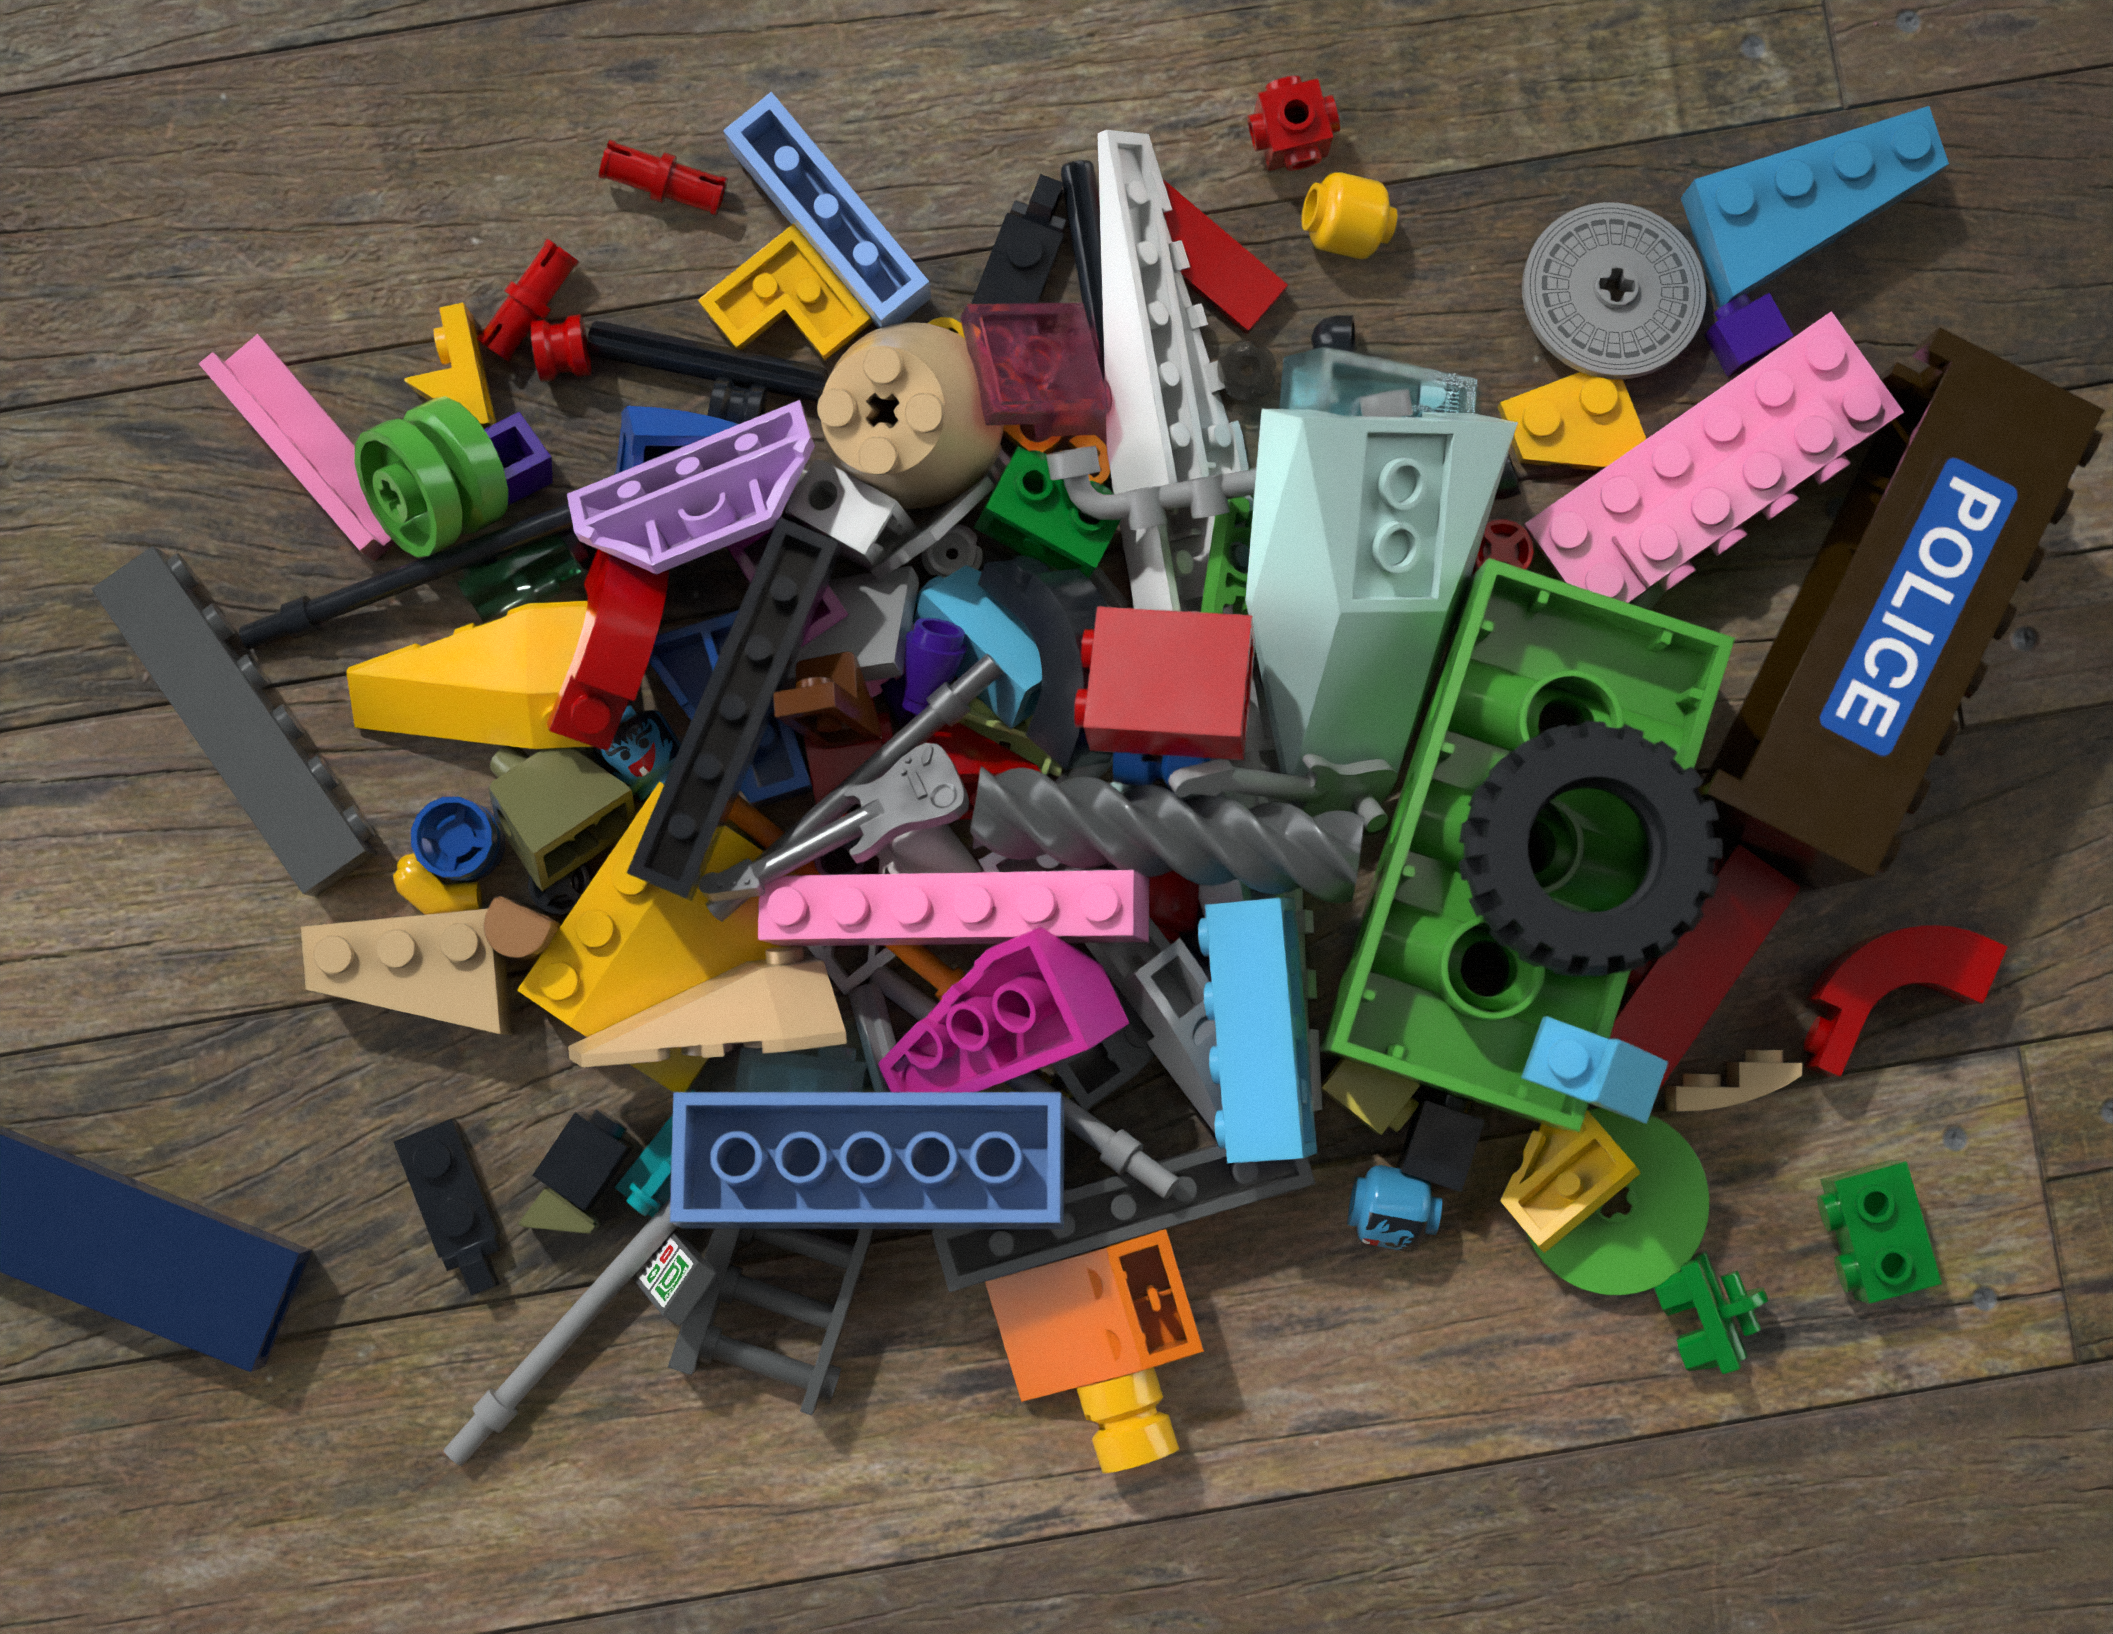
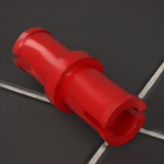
[598,139,728,216]
[476,239,579,362]

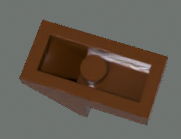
[774,651,882,749]

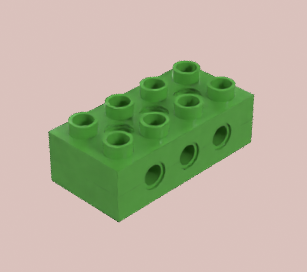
[1319,558,1735,1132]

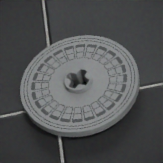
[1522,202,1706,379]

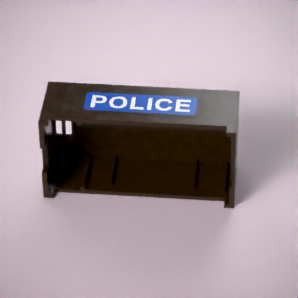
[1698,327,2105,890]

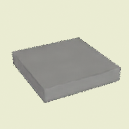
[784,566,919,690]

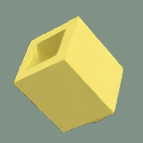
[1321,1058,1420,1135]

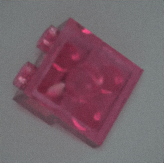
[960,303,1112,437]

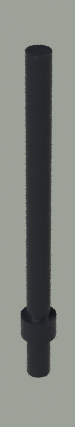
[239,503,573,650]

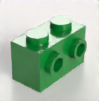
[973,446,1121,578]
[1817,1159,1942,1304]

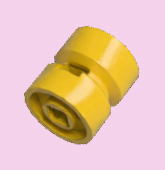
[1076,1367,1179,1473]

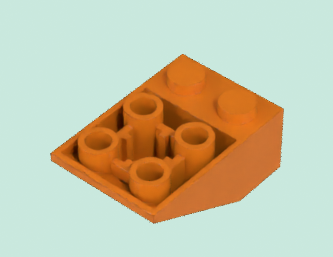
[985,1228,1204,1402]

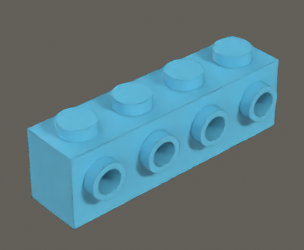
[1198,898,1317,1163]

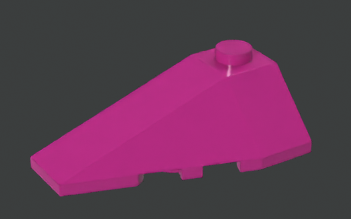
[878,926,1129,1092]

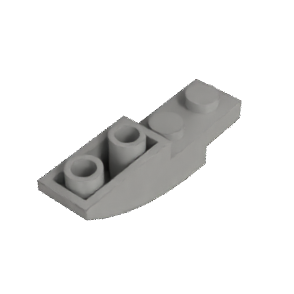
[1085,917,1223,1133]

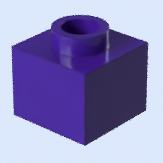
[1704,293,1794,377]
[484,412,553,505]

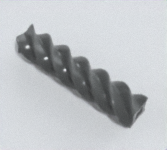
[970,766,1365,903]

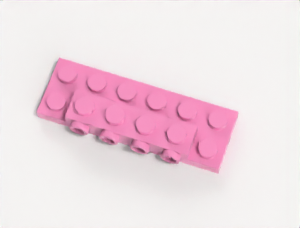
[1523,311,1904,603]

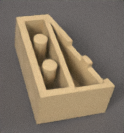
[301,909,512,1035]

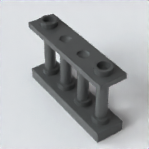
[668,1229,876,1415]

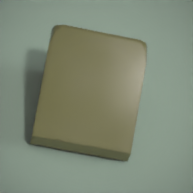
[518,1187,603,1234]

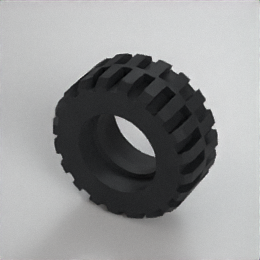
[1459,721,1723,976]

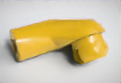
[393,853,482,915]

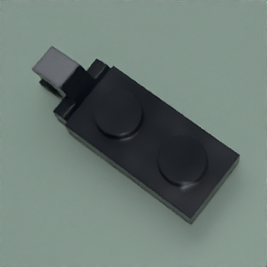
[963,174,1067,351]
[394,1118,501,1296]

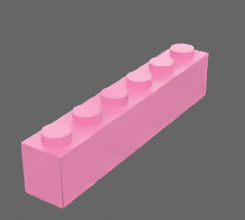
[758,870,1149,946]

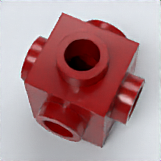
[1247,76,1340,171]

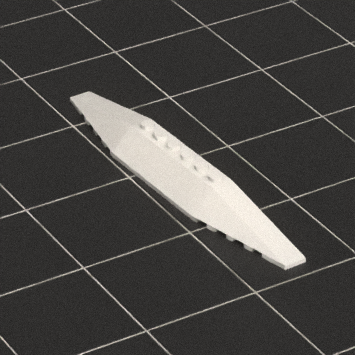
[1098,130,1322,1111]

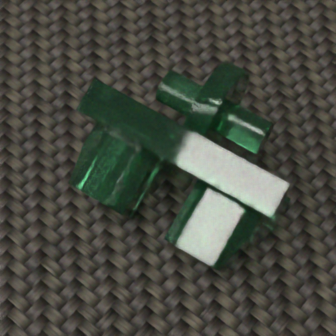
[457,534,582,623]

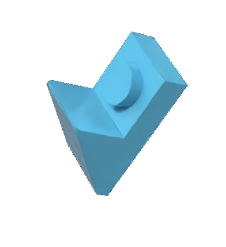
[1521,1017,1668,1124]

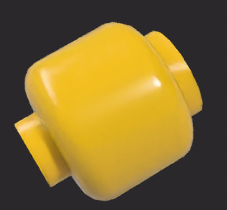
[1301,172,1397,259]

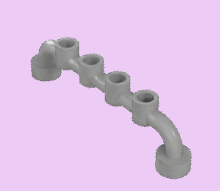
[1046,388,1413,530]

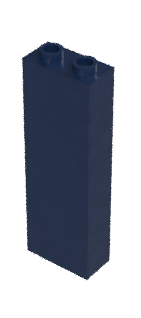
[0,1126,312,1372]

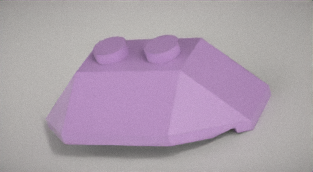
[567,400,815,574]

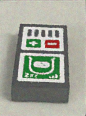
[632,1230,717,1326]

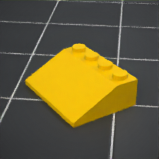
[517,781,798,1092]

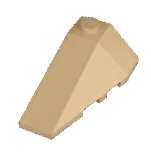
[568,946,847,1067]

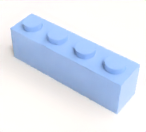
[723,92,932,329]

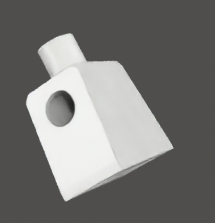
[785,458,917,572]

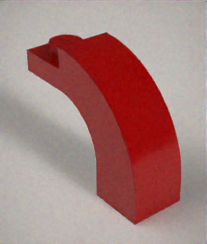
[547,549,669,751]
[1803,925,2008,1077]

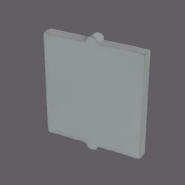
[871,477,995,580]

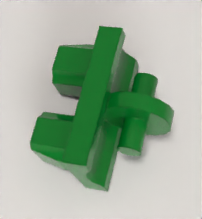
[1654,1251,1769,1375]

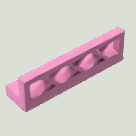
[199,334,395,561]

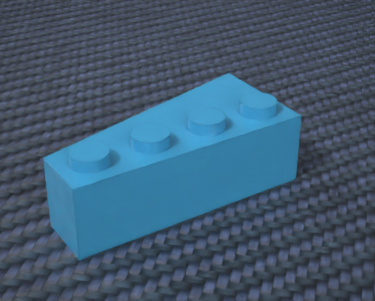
[1681,106,1949,309]

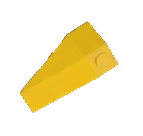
[346,601,593,749]

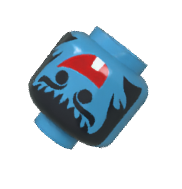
[593,705,681,802]
[1347,1165,1442,1252]

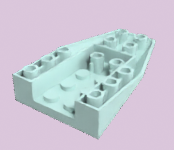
[1246,409,1518,777]

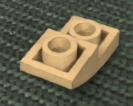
[1665,1050,1802,1111]

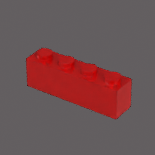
[1609,844,1801,1091]

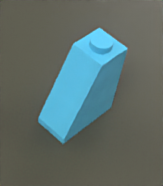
[912,565,1042,729]

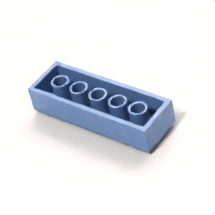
[670,1092,1064,1229]

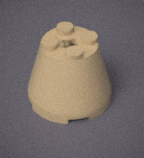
[817,322,1005,509]

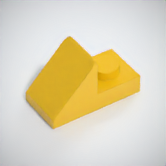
[404,303,496,429]

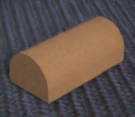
[484,896,562,961]

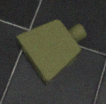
[488,746,636,891]

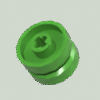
[354,396,508,557]

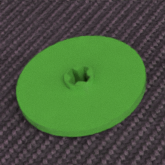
[1526,1108,1709,1295]

